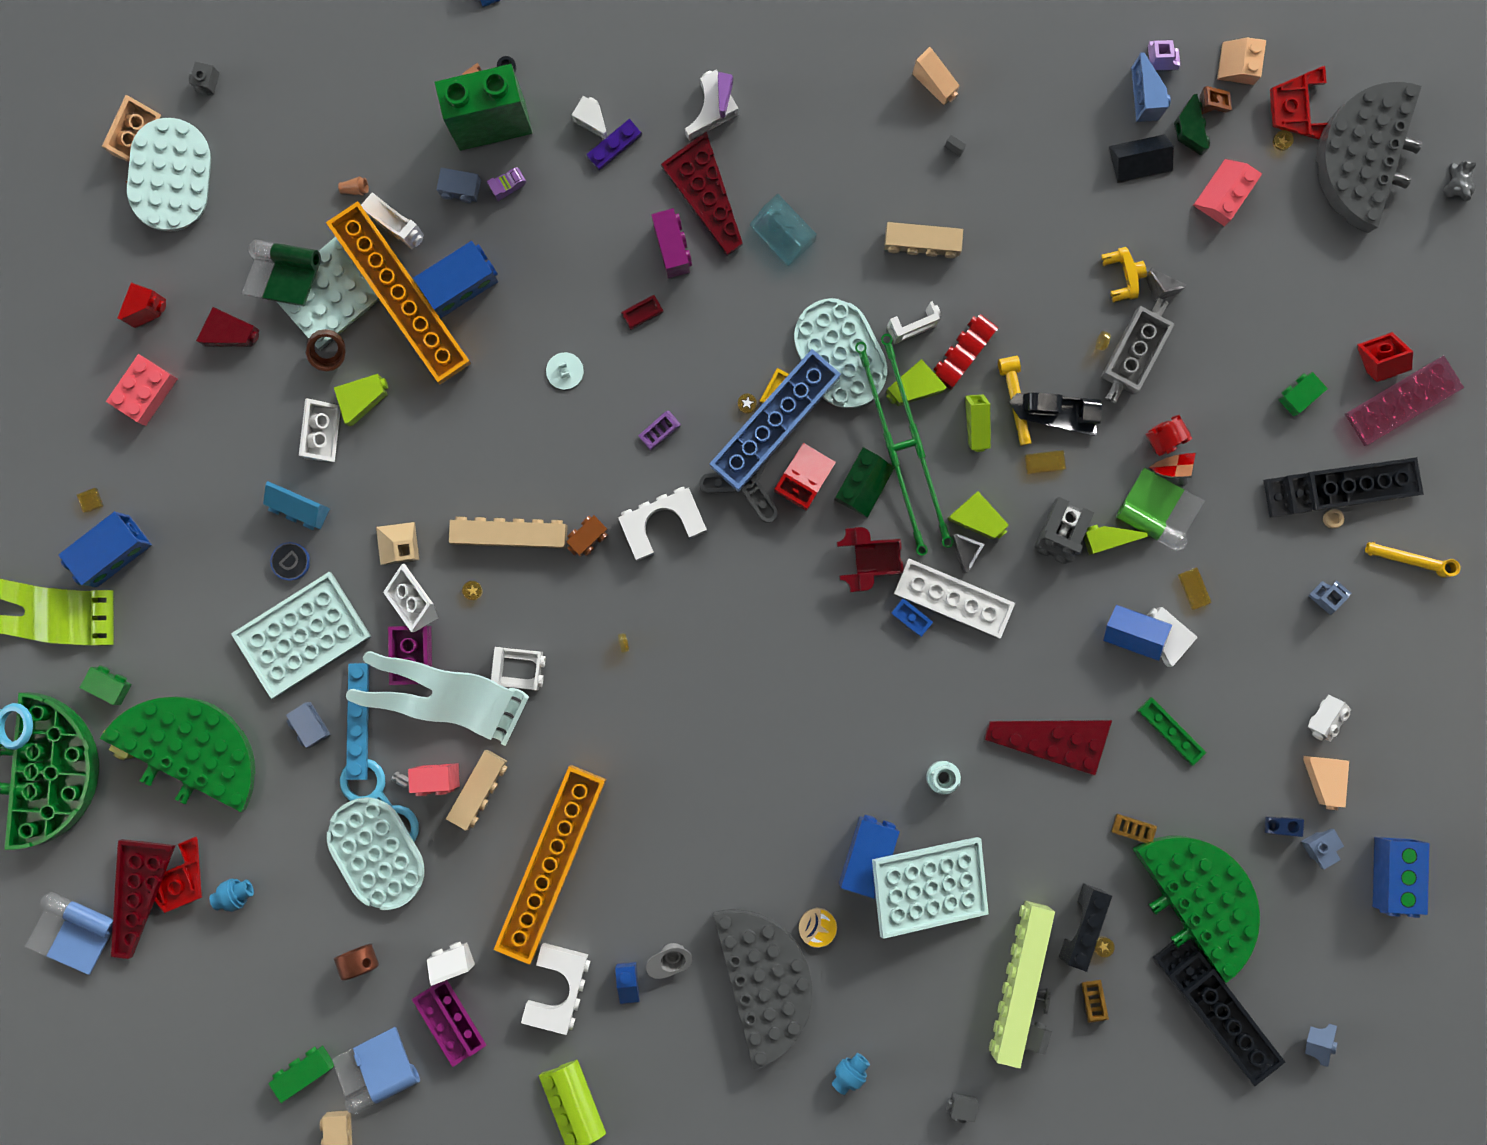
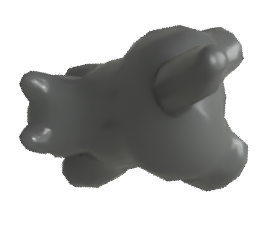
[1443,161,1476,201]

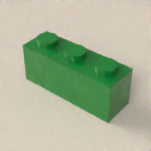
[268,1045,335,1103]

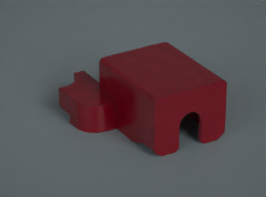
[836,527,904,592]

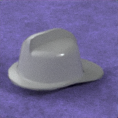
[646,943,692,979]

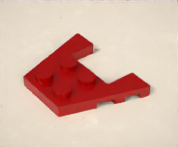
[1270,66,1328,140]
[155,836,202,913]

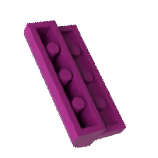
[412,980,487,1067]

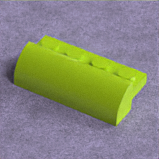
[538,1059,606,1145]

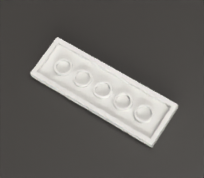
[894,559,1015,639]

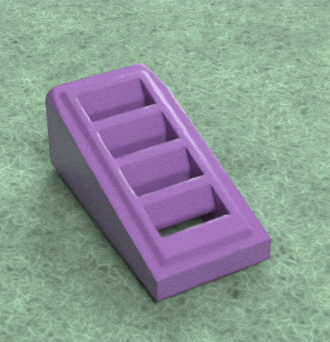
[718,72,733,118]
[638,411,681,450]

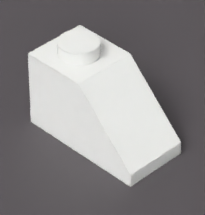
[572,96,608,139]

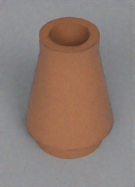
[338,176,369,196]

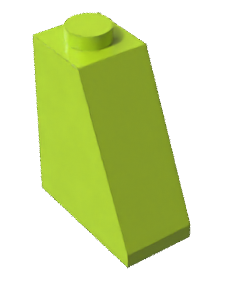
[886,359,947,406]
[334,374,388,427]
[965,394,991,452]
[947,491,1009,539]

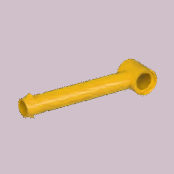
[998,356,1031,446]
[1365,542,1461,578]

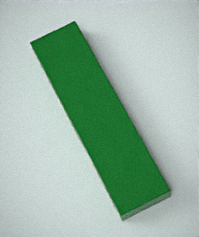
[1137,697,1207,766]

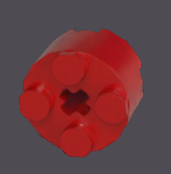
[1145,415,1192,456]

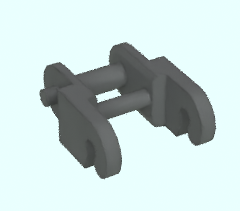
[1036,988,1050,1014]

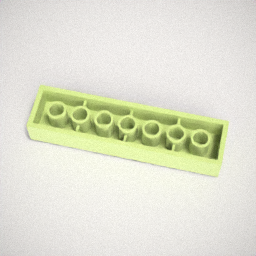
[989,901,1055,1068]

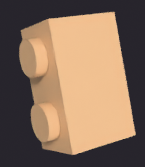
[1217,37,1266,85]

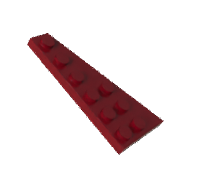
[661,131,743,256]
[984,720,1112,775]
[111,839,176,959]

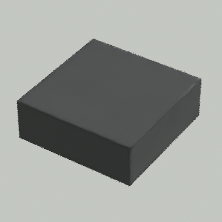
[944,135,966,157]

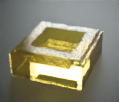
[77,488,103,513]

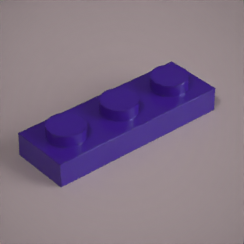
[586,119,642,171]

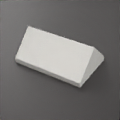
[299,398,341,462]
[383,564,438,632]

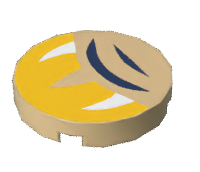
[798,908,837,948]

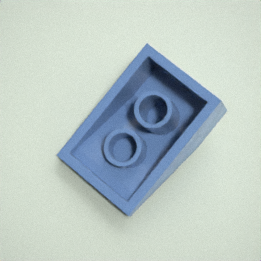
[1131,53,1171,122]

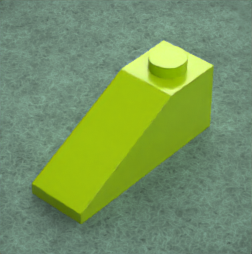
[1083,524,1148,555]

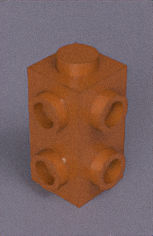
[566,515,609,557]

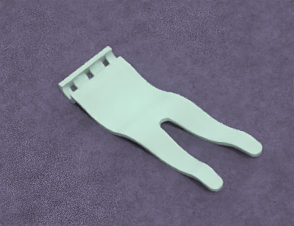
[346,651,529,746]

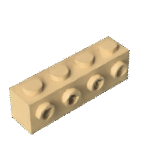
[884,222,963,258]
[446,750,508,830]

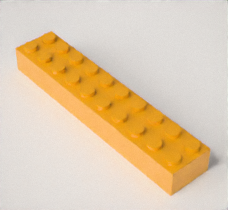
[326,201,471,385]
[493,765,607,965]

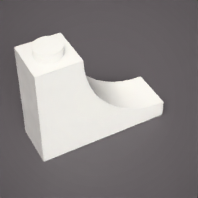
[685,69,738,141]

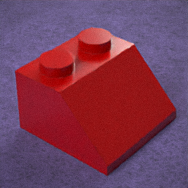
[117,283,166,328]
[1357,332,1413,382]

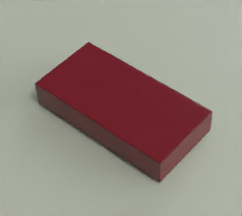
[621,295,663,330]

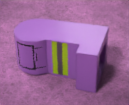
[487,168,526,201]

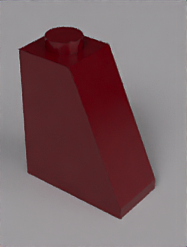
[196,307,260,347]

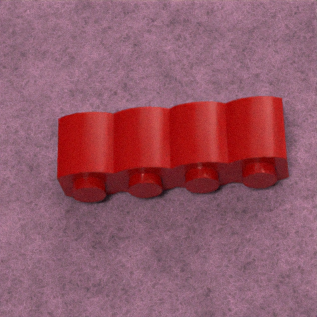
[933,314,999,390]

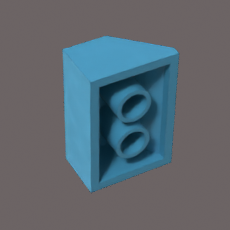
[263,481,330,530]

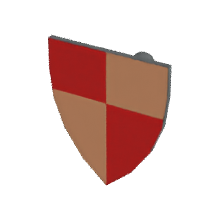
[1149,453,1196,486]

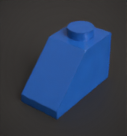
[615,962,640,1004]

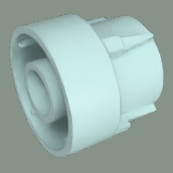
[926,761,961,794]

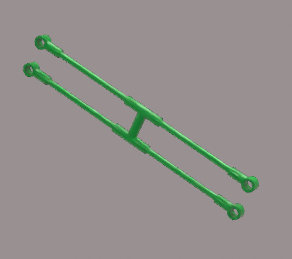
[855,334,954,556]

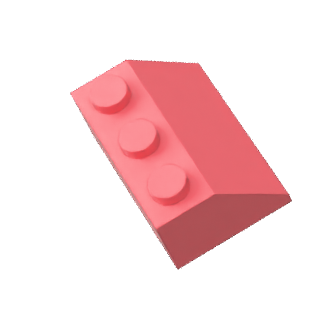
[1193,159,1262,226]

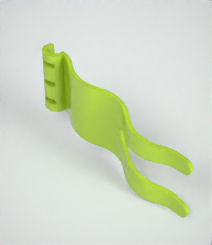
[0,579,114,646]

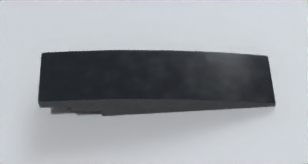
[1263,457,1424,518]
[1153,940,1285,1086]

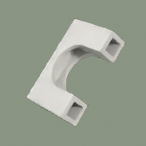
[618,487,707,561]
[521,943,590,1035]

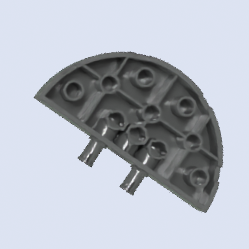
[1316,82,1422,233]

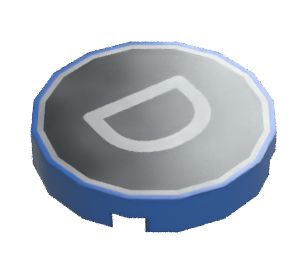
[270,542,310,580]

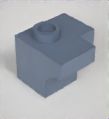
[1308,581,1352,615]
[1301,829,1344,869]
[1305,1024,1338,1067]

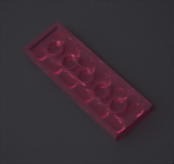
[1345,355,1464,446]

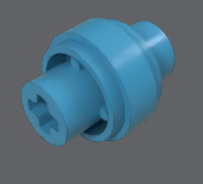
[209,879,254,912]
[832,1053,870,1095]

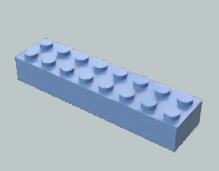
[709,349,841,492]

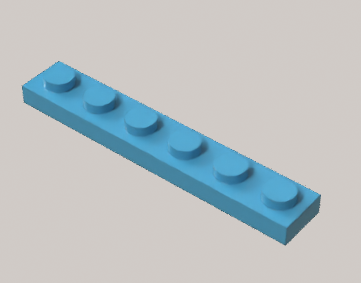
[346,663,369,780]

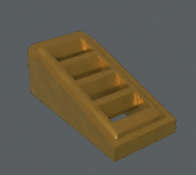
[1111,813,1157,843]
[1081,980,1109,1023]

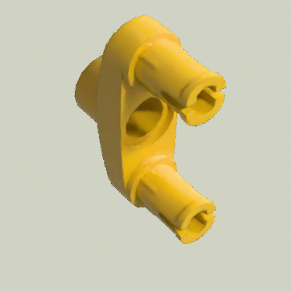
[1101,247,1147,303]

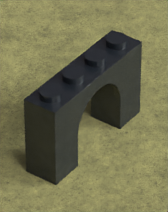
[1059,883,1112,972]

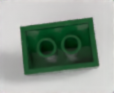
[834,447,895,518]

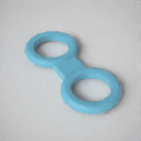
[0,703,33,750]
[340,759,419,842]

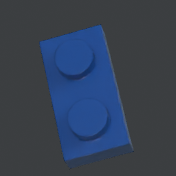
[891,598,933,637]

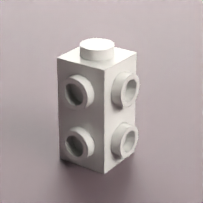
[1308,694,1351,742]

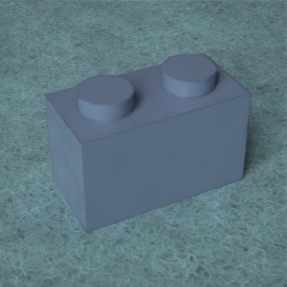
[436,168,481,203]
[286,702,331,748]

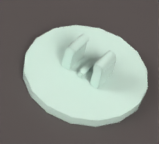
[546,352,584,390]

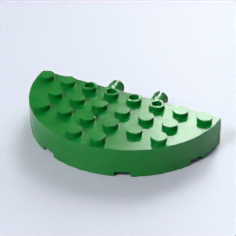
[0,692,99,850]
[100,696,255,812]
[1132,836,1260,983]

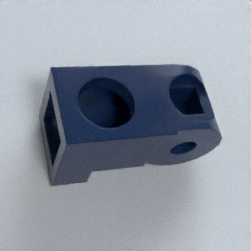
[1265,817,1304,837]

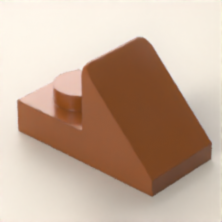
[1200,86,1232,114]

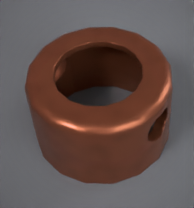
[306,329,346,371]
[334,944,379,981]

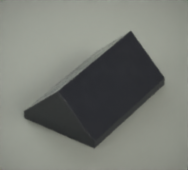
[1109,134,1174,183]

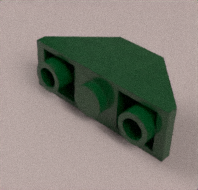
[1174,94,1210,155]

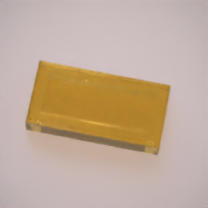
[1025,450,1066,474]
[1178,567,1212,610]

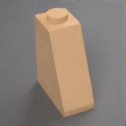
[912,47,960,105]
[1303,756,1349,810]

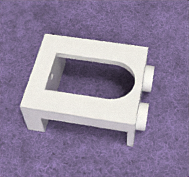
[887,301,941,345]
[491,647,546,690]

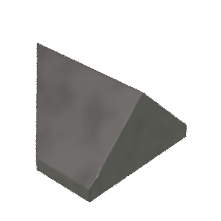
[1146,268,1186,301]
[951,534,985,573]

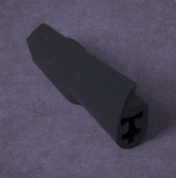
[1009,393,1102,436]

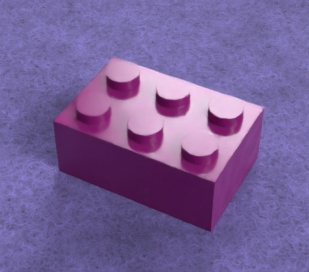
[651,208,692,279]
[388,625,432,685]

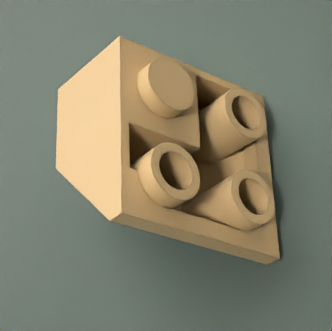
[376,522,419,565]

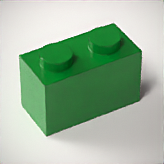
[1278,372,1328,417]
[79,665,132,705]

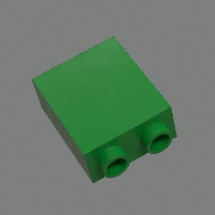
[434,64,533,151]

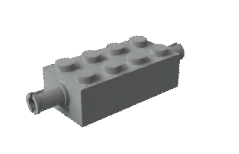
[1101,298,1174,404]

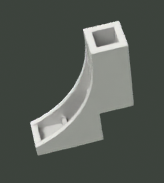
[361,192,424,249]

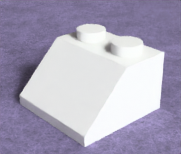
[427,942,475,986]

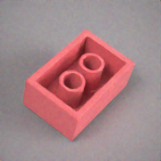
[106,354,178,426]
[408,763,460,796]

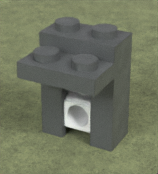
[1034,497,1094,564]

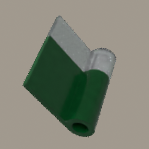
[242,239,321,306]

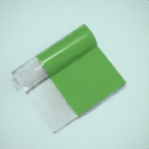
[1116,467,1205,551]

